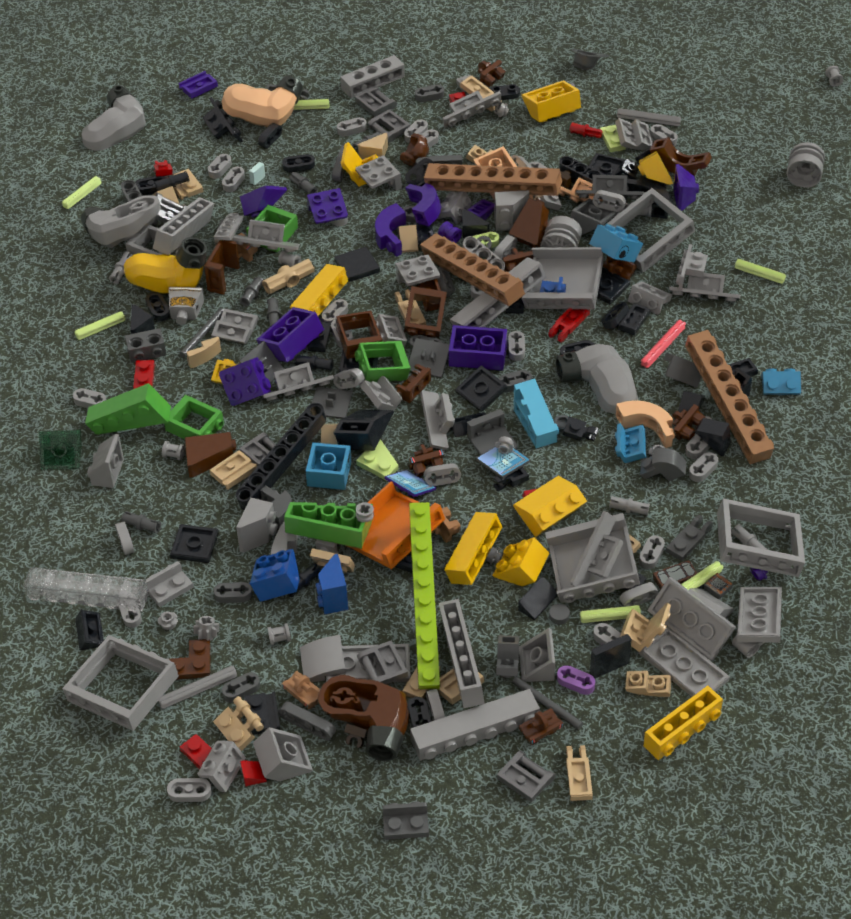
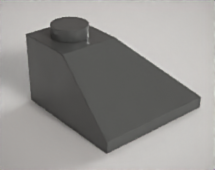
[570,198,618,234]

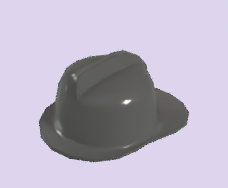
[571,49,609,70]

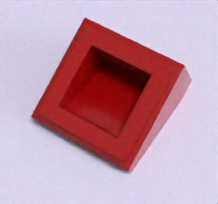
[240,760,267,787]

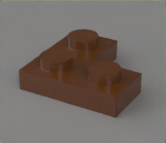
[170,639,211,680]

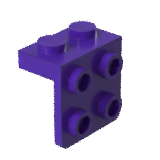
[307,188,348,224]
[219,357,271,406]

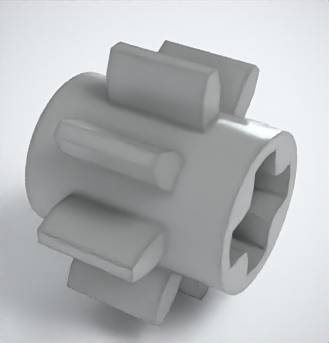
[193,616,219,641]

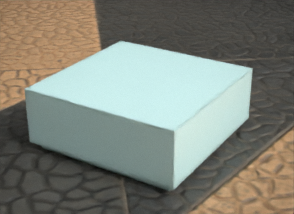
[249,162,265,185]

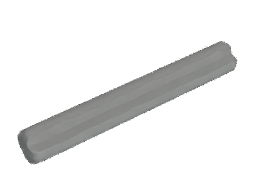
[617,108,681,126]
[158,666,237,709]

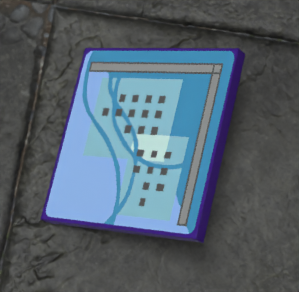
[384,470,436,497]

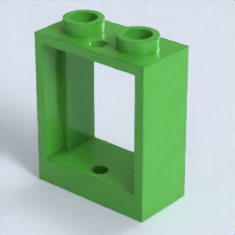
[246,205,298,252]
[355,341,411,382]
[164,395,224,439]

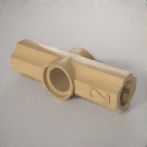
[262,259,314,294]

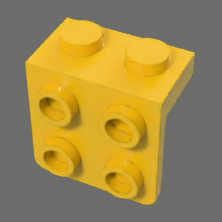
[341,142,378,186]

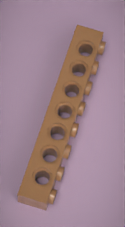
[424,163,562,196]
[420,233,525,306]
[685,330,774,464]

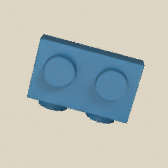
[761,369,801,395]
[615,423,646,463]

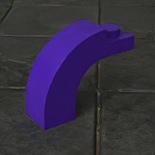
[405,183,442,226]
[375,203,406,257]

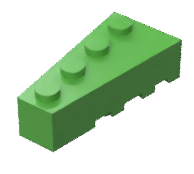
[85,383,171,434]
[284,502,373,549]

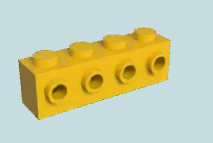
[290,264,348,317]
[444,512,502,585]
[643,686,723,760]

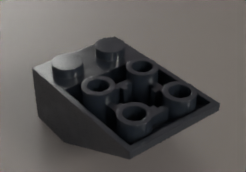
[334,409,394,451]

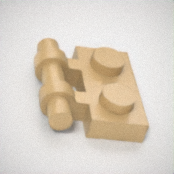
[213,696,264,751]

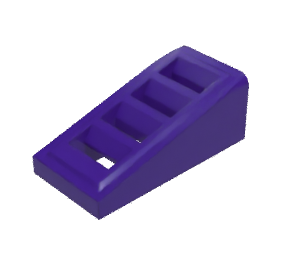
[468,199,495,220]

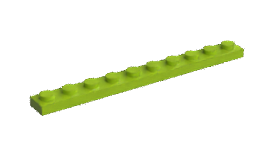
[409,502,440,689]

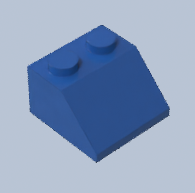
[315,554,348,614]

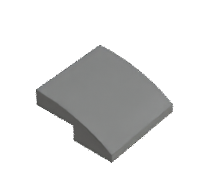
[615,118,653,150]
[211,308,259,344]
[300,635,345,682]

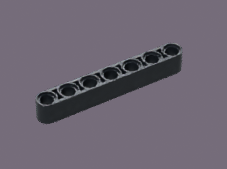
[236,403,326,510]

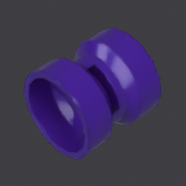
[438,221,462,243]

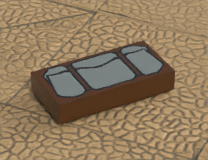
[653,560,697,590]

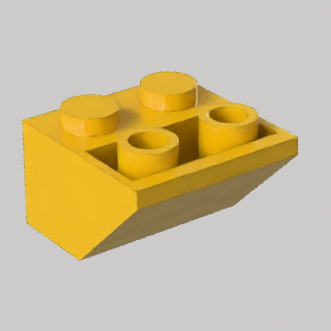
[492,537,550,586]

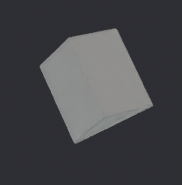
[519,628,555,682]

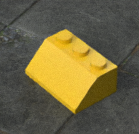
[522,80,581,122]
[513,476,587,537]

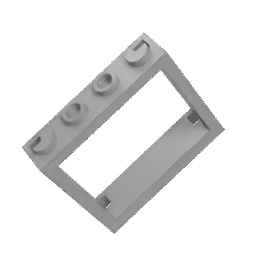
[603,188,695,272]
[717,498,805,577]
[62,635,179,731]

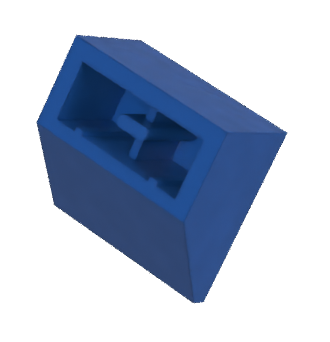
[250,549,300,602]

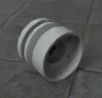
[786,142,825,188]
[541,216,582,248]

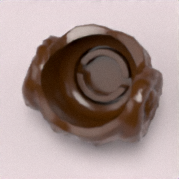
[400,133,429,166]

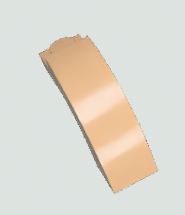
[616,401,675,448]

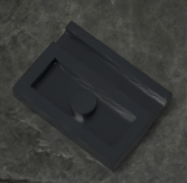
[244,691,280,735]

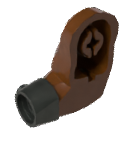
[318,675,409,761]

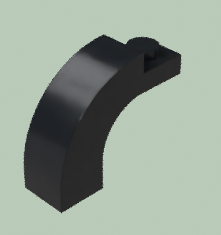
[627,176,670,219]

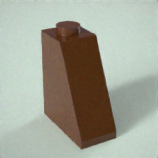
[509,198,549,248]
[185,432,237,478]

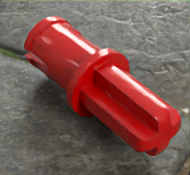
[570,122,603,138]

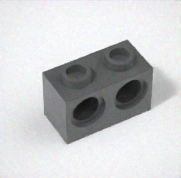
[125,328,166,363]

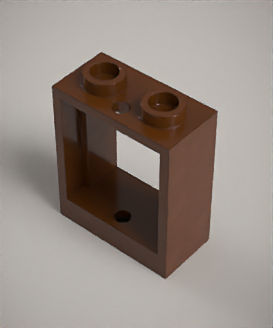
[404,286,447,338]
[336,310,382,359]

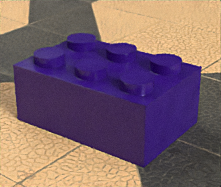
[256,307,324,362]
[449,325,507,370]

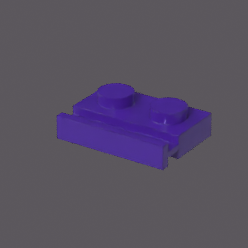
[178,71,218,99]

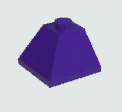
[673,164,699,211]
[240,185,287,218]

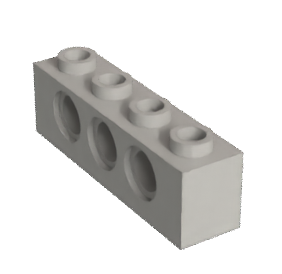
[340,55,405,98]

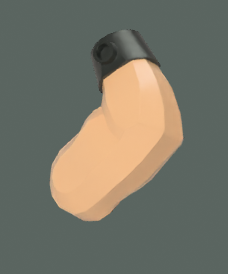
[222,76,303,127]

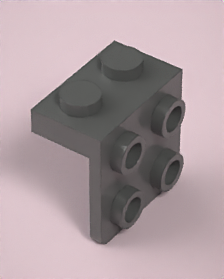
[467,409,517,455]

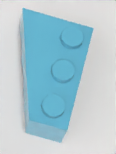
[513,379,559,448]

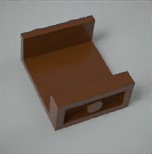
[204,240,240,295]

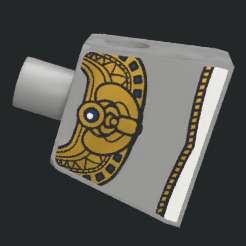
[169,287,204,325]

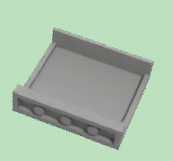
[522,247,604,309]
[545,513,640,603]

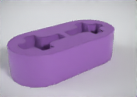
[557,666,595,695]

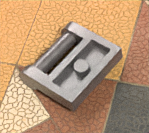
[355,86,397,117]
[367,109,410,143]
[155,192,187,223]
[239,432,284,471]
[357,640,408,684]
[497,751,556,803]

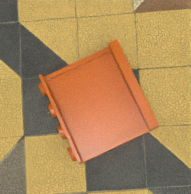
[346,481,445,569]

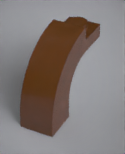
[650,137,712,176]

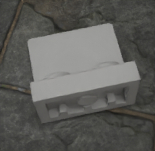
[355,155,402,191]
[395,255,440,286]

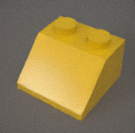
[638,151,673,185]

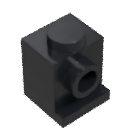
[615,158,639,180]

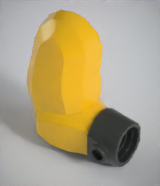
[124,237,207,294]

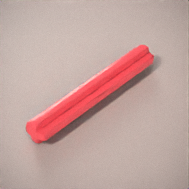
[641,320,686,368]

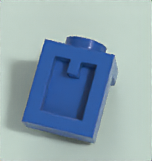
[540,277,566,293]

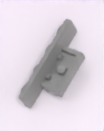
[442,91,501,128]
[214,213,244,245]
[231,219,300,252]
[676,244,708,292]
[669,273,741,302]
[261,362,334,401]
[420,390,455,450]
[570,511,624,587]

